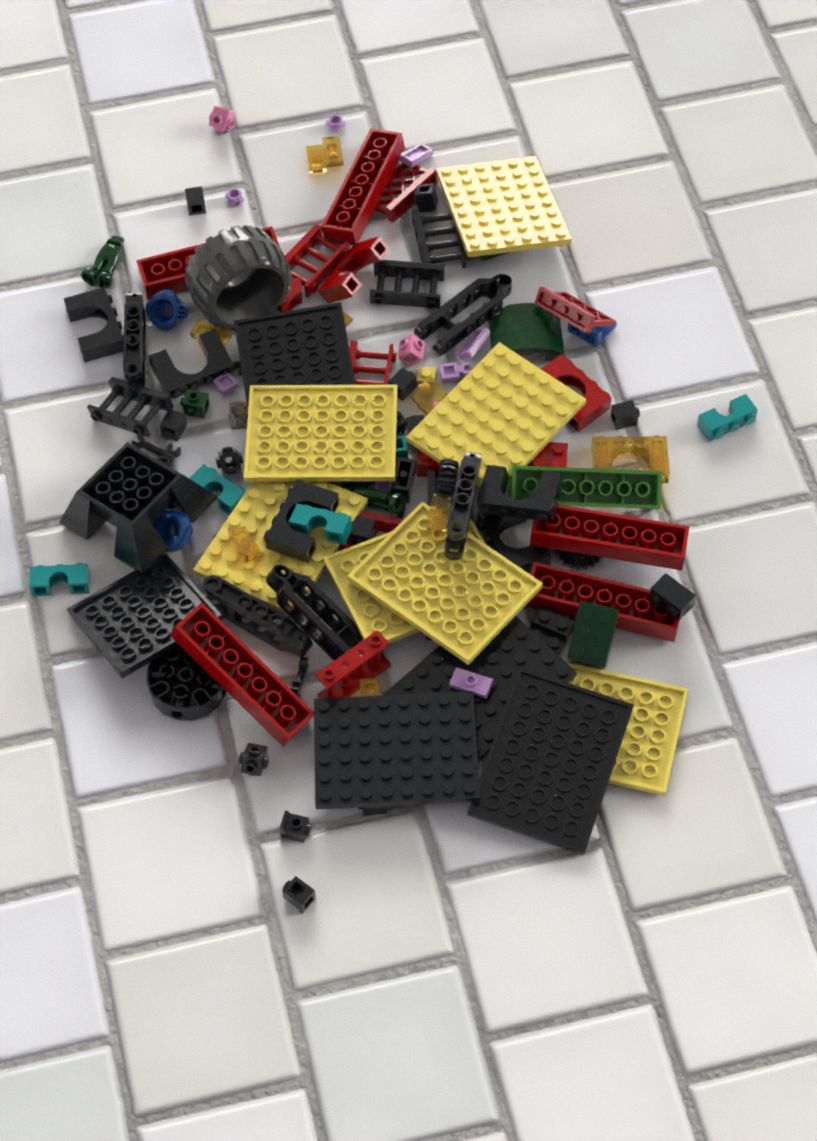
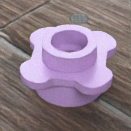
[325,115,346,132]
[225,188,244,206]

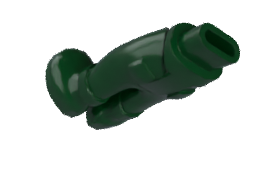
[81,235,125,289]
[343,484,406,519]

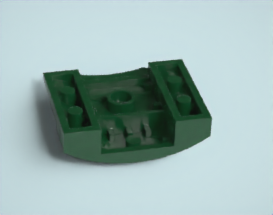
[489,303,564,361]

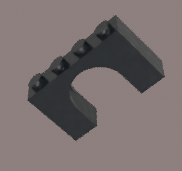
[63,287,124,362]
[149,329,234,399]
[476,465,564,522]
[264,480,340,563]
[476,512,551,573]

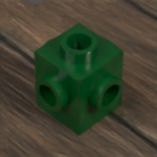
[180,389,210,418]

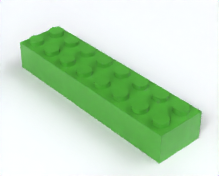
[507,466,662,509]

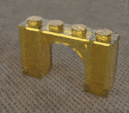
[591,435,670,484]

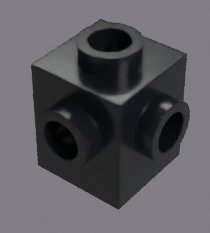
[215,446,243,475]
[239,743,269,776]

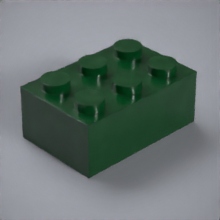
[567,601,620,668]

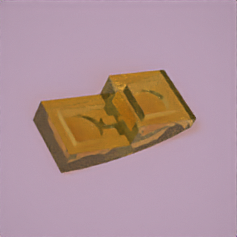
[306,145,327,175]
[190,320,232,347]
[427,493,452,532]

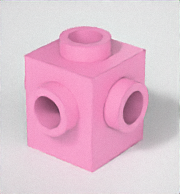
[209,106,236,133]
[398,334,425,367]

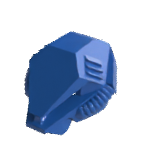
[145,290,189,331]
[153,510,193,552]

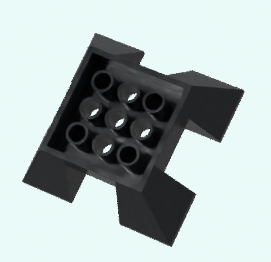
[59,442,217,575]

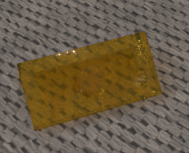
[228,526,263,563]

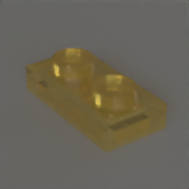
[322,136,344,167]

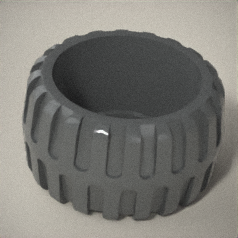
[185,225,292,330]

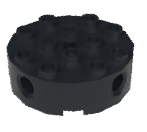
[147,645,226,720]

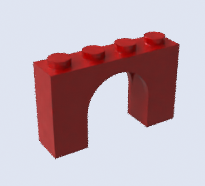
[317,236,390,304]
[541,354,612,432]

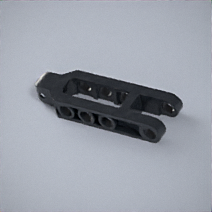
[414,274,512,356]
[123,292,146,387]
[444,451,482,560]
[266,564,363,661]
[203,575,313,657]

